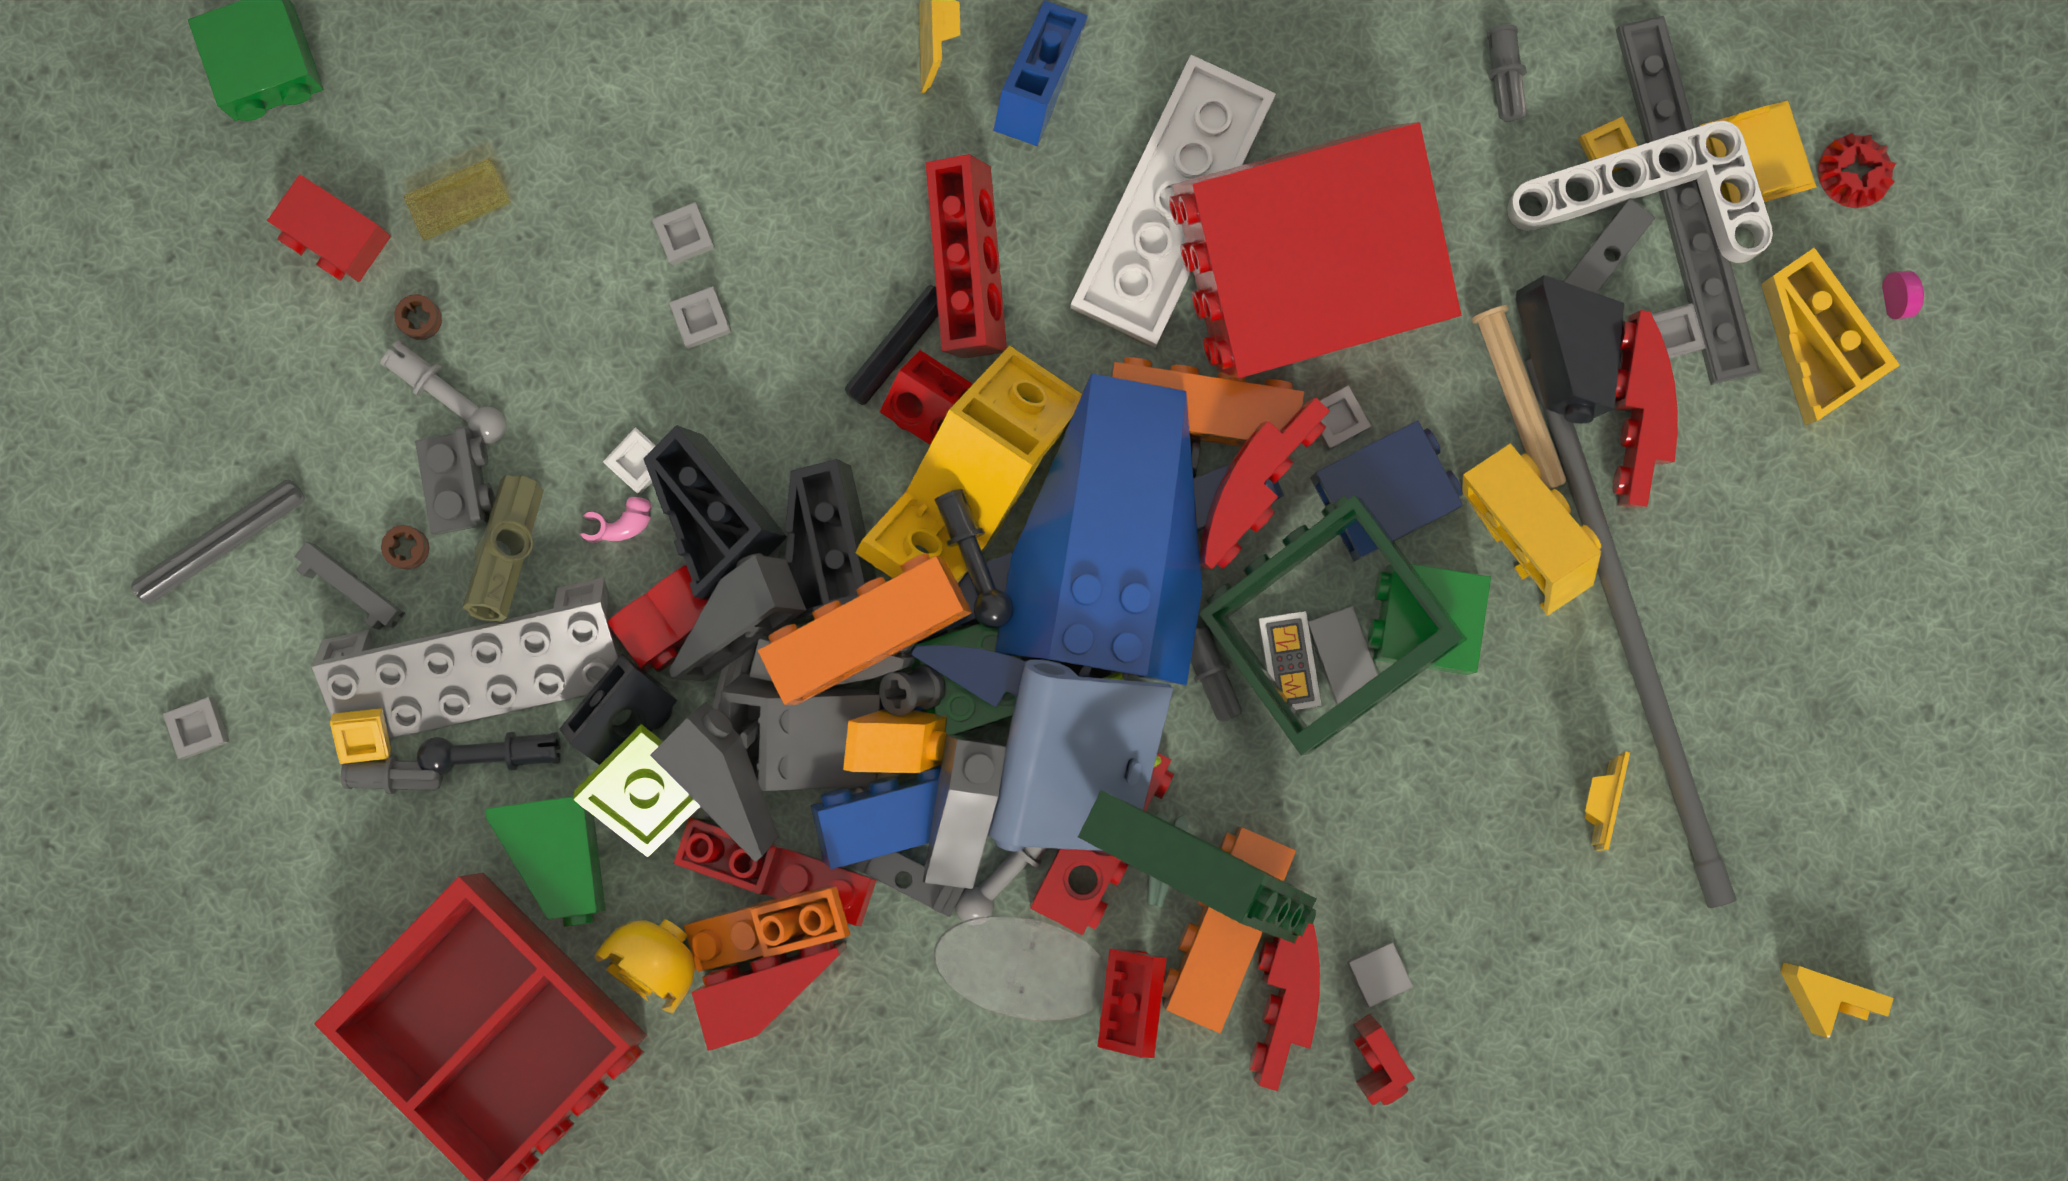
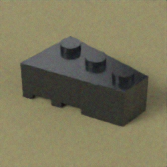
[643,425,787,600]
[785,459,876,626]

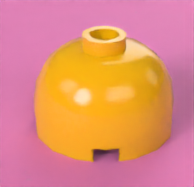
[594,919,695,1013]

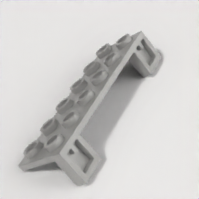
[311,577,619,739]

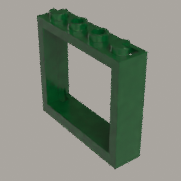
[1199,495,1467,756]
[1078,790,1317,944]

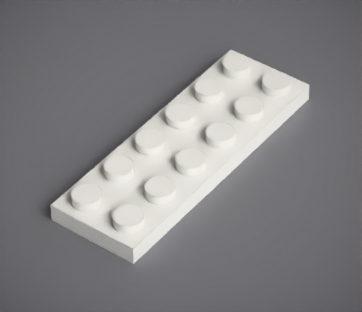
[1070,55,1276,348]

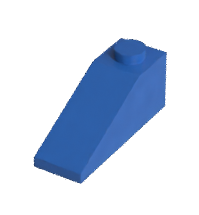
[993,0,1088,146]

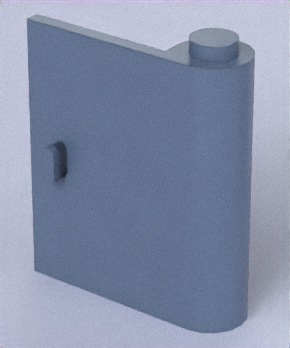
[988,660,1173,851]

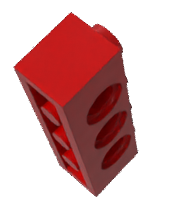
[925,154,1007,358]
[1030,753,1174,936]

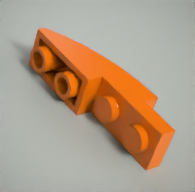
[684,886,850,972]

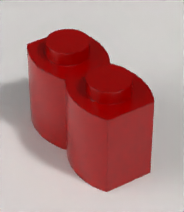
[607,565,708,672]

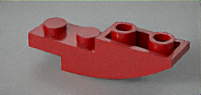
[1612,310,1678,508]
[1199,398,1330,569]
[673,817,877,926]
[1249,890,1320,1092]

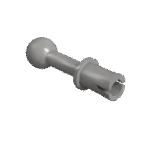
[380,340,507,444]
[955,847,1049,925]

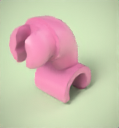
[580,497,652,543]

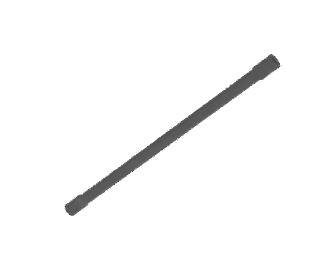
[1525,358,1737,908]

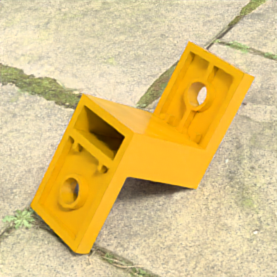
[855,345,1082,583]

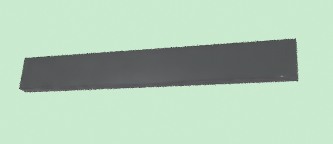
[1616,16,1760,385]

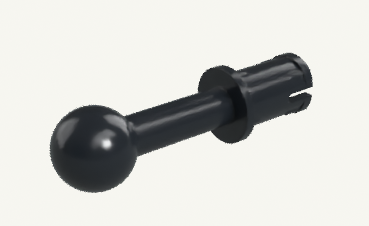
[935,489,1013,628]
[417,732,561,775]

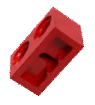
[879,350,973,445]

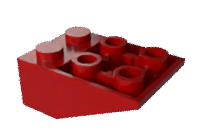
[691,941,847,1051]

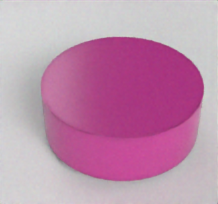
[1882,270,1924,319]

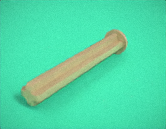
[1471,305,1566,490]

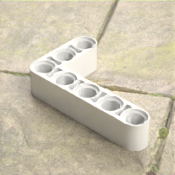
[1507,121,1773,263]

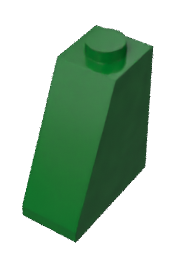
[485,796,605,927]

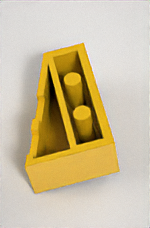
[1761,248,1900,425]
[1462,443,1601,616]

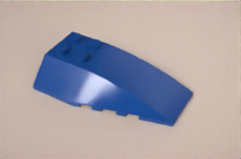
[995,374,1202,686]

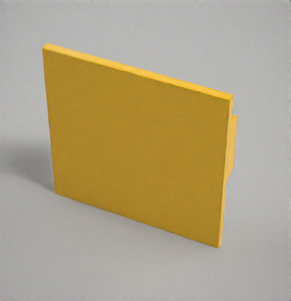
[919,0,960,93]
[1700,100,1816,203]
[1585,751,1630,851]

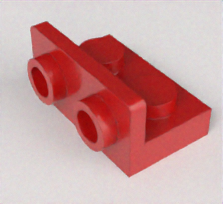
[1097,948,1167,1058]
[1353,1014,1415,1105]

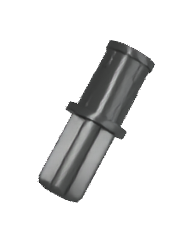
[1487,25,1527,122]
[1191,625,1242,722]
[341,755,443,794]

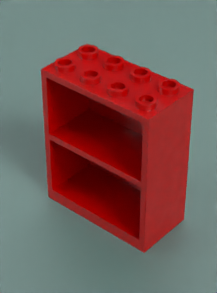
[1169,122,1462,378]
[314,873,647,1181]

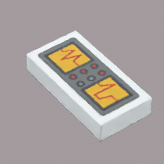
[1257,611,1322,710]

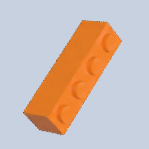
[1112,357,1304,455]
[757,553,972,705]
[1162,826,1296,1034]

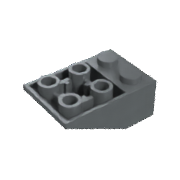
[721,673,881,791]

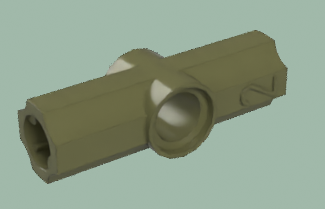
[462,475,544,622]

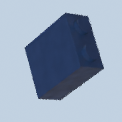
[1310,420,1463,562]

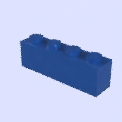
[810,764,942,869]

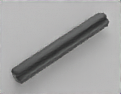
[131,480,305,604]

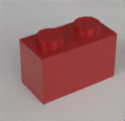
[267,174,391,282]

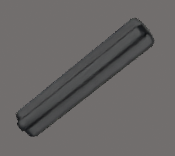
[845,285,939,405]

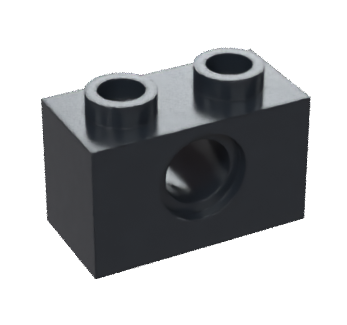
[559,654,677,765]

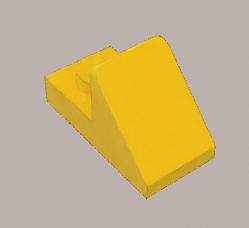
[1780,962,1894,1038]

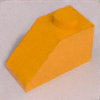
[843,709,948,773]

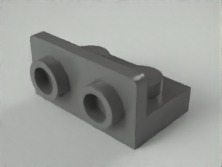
[415,426,495,535]

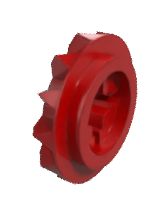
[1818,132,1896,208]

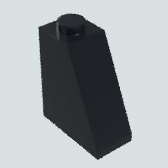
[1515,275,1624,424]

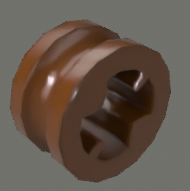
[394,294,442,340]
[381,525,430,570]

